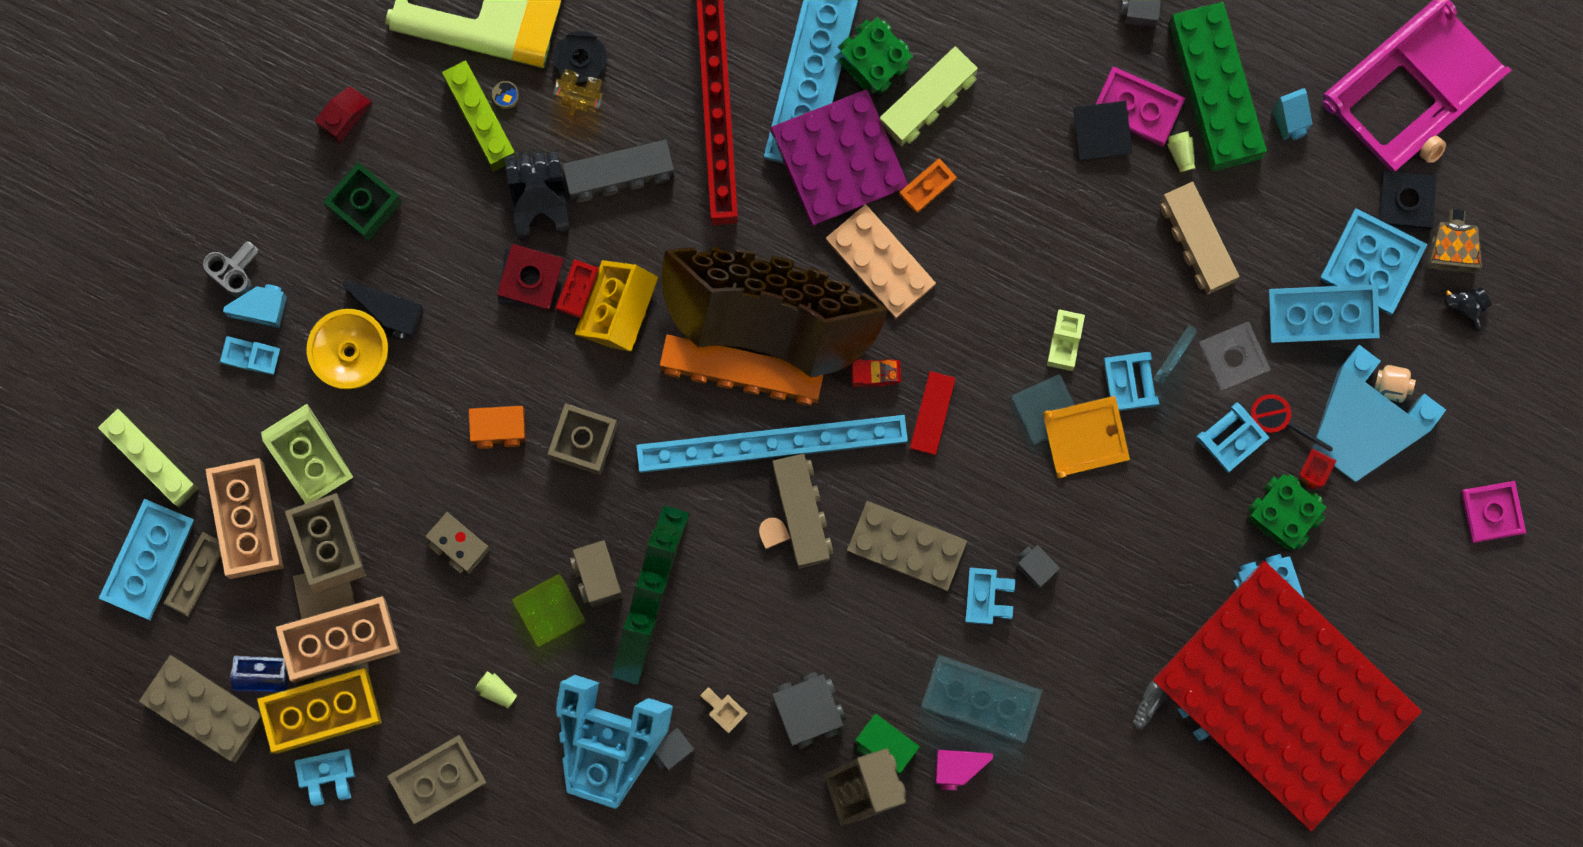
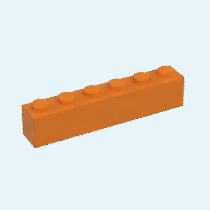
[660,334,824,406]

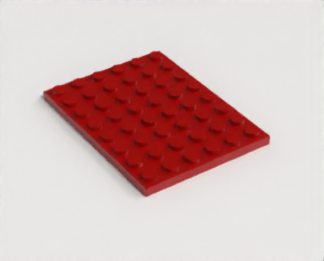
[1152,561,1422,831]

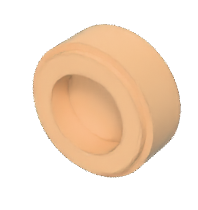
[1420,136,1446,163]

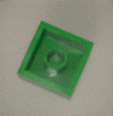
[854,713,920,776]

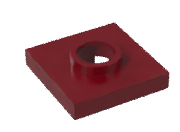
[497,244,564,311]

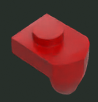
[1299,448,1337,489]

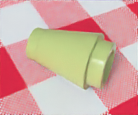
[1167,131,1195,172]
[475,671,517,709]

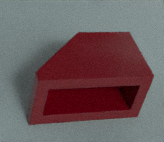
[314,86,372,144]

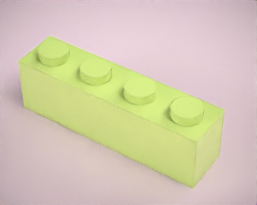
[879,46,978,146]
[98,409,198,507]

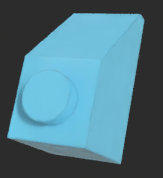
[1272,88,1313,140]
[223,284,287,328]

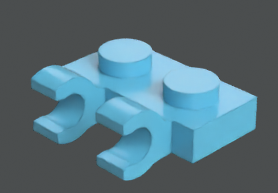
[965,568,1015,625]
[295,749,355,806]

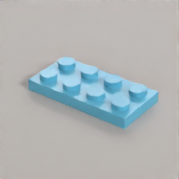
[1269,284,1380,343]
[99,499,196,620]

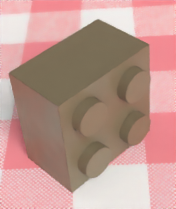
[548,403,618,476]
[570,540,623,608]

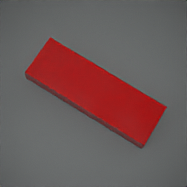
[910,371,956,456]

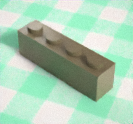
[772,453,833,569]

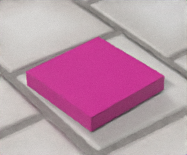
[1461,481,1526,544]

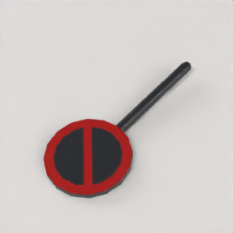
[1251,394,1333,452]

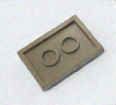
[387,735,487,824]

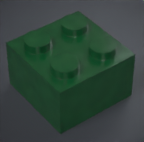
[323,162,402,242]

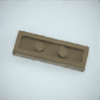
[163,532,221,617]

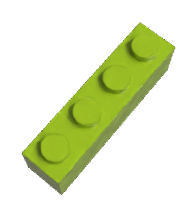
[442,60,517,172]

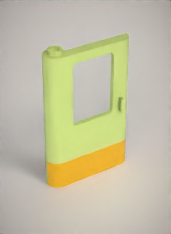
[386,0,562,68]

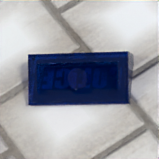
[230,656,288,691]

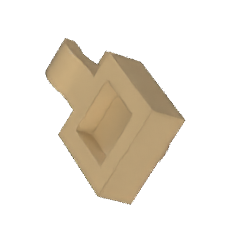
[700,687,748,733]

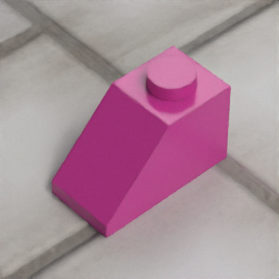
[935,750,993,791]

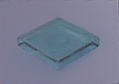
[1153,325,1197,384]
[1011,374,1074,445]

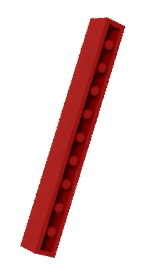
[696,0,738,225]

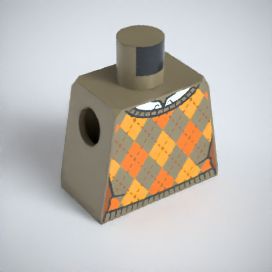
[1425,209,1482,274]

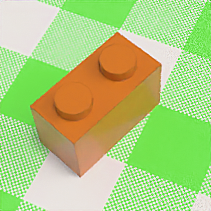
[469,406,526,449]

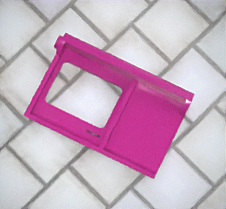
[1322,0,1511,171]

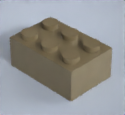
[285,493,366,594]

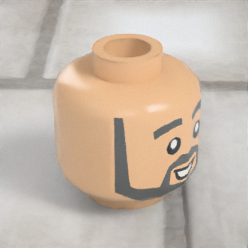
[1375,365,1416,403]

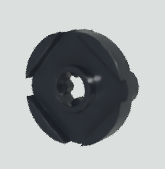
[554,31,607,85]

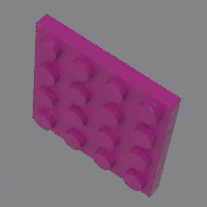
[770,89,908,227]

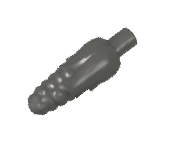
[1133,681,1167,730]

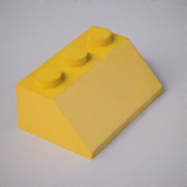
[575,260,658,351]

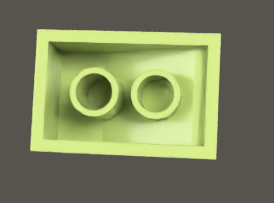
[261,404,353,504]

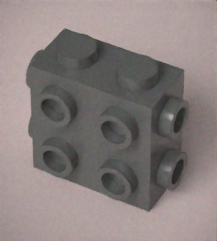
[772,672,846,749]

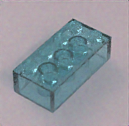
[919,655,1043,744]

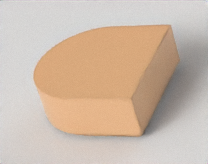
[759,518,790,550]

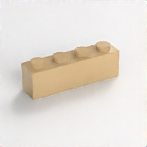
[1160,182,1239,295]

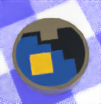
[492,81,519,109]

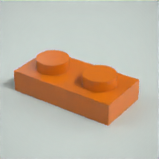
[899,158,957,214]

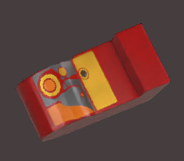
[851,359,901,387]

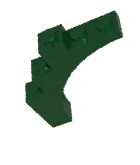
[612,506,689,685]

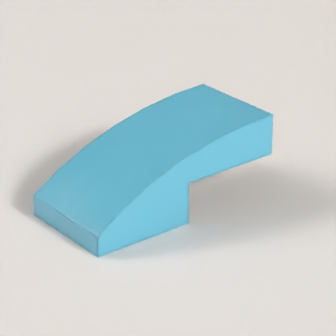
[219,336,280,375]

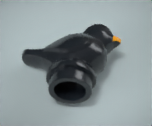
[1444,287,1492,332]

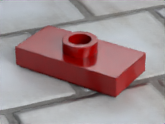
[555,259,600,319]

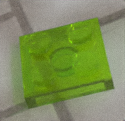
[512,573,586,648]

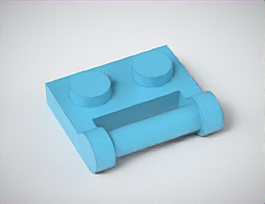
[1103,352,1159,411]
[1196,402,1269,473]

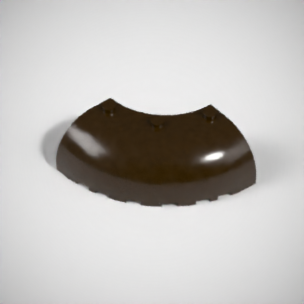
[662,247,888,377]

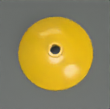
[307,309,388,389]

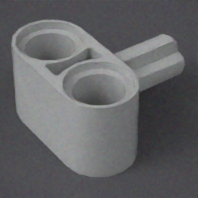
[203,241,258,298]

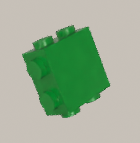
[834,17,913,95]
[1247,474,1326,552]

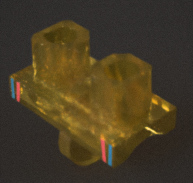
[553,69,602,116]

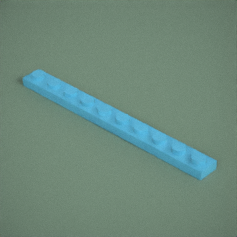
[636,415,908,473]

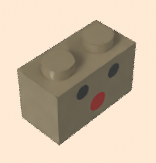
[426,512,490,574]

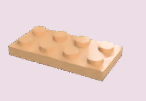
[825,204,936,319]

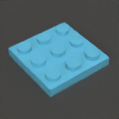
[1319,208,1427,316]

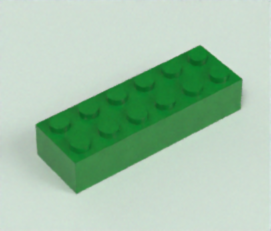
[1168,2,1267,172]

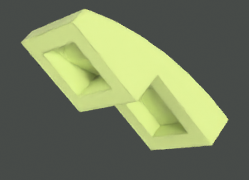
[1047,310,1085,371]

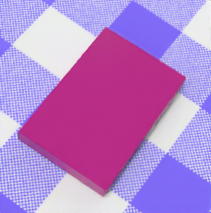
[1096,66,1185,147]

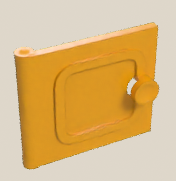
[1043,396,1130,478]

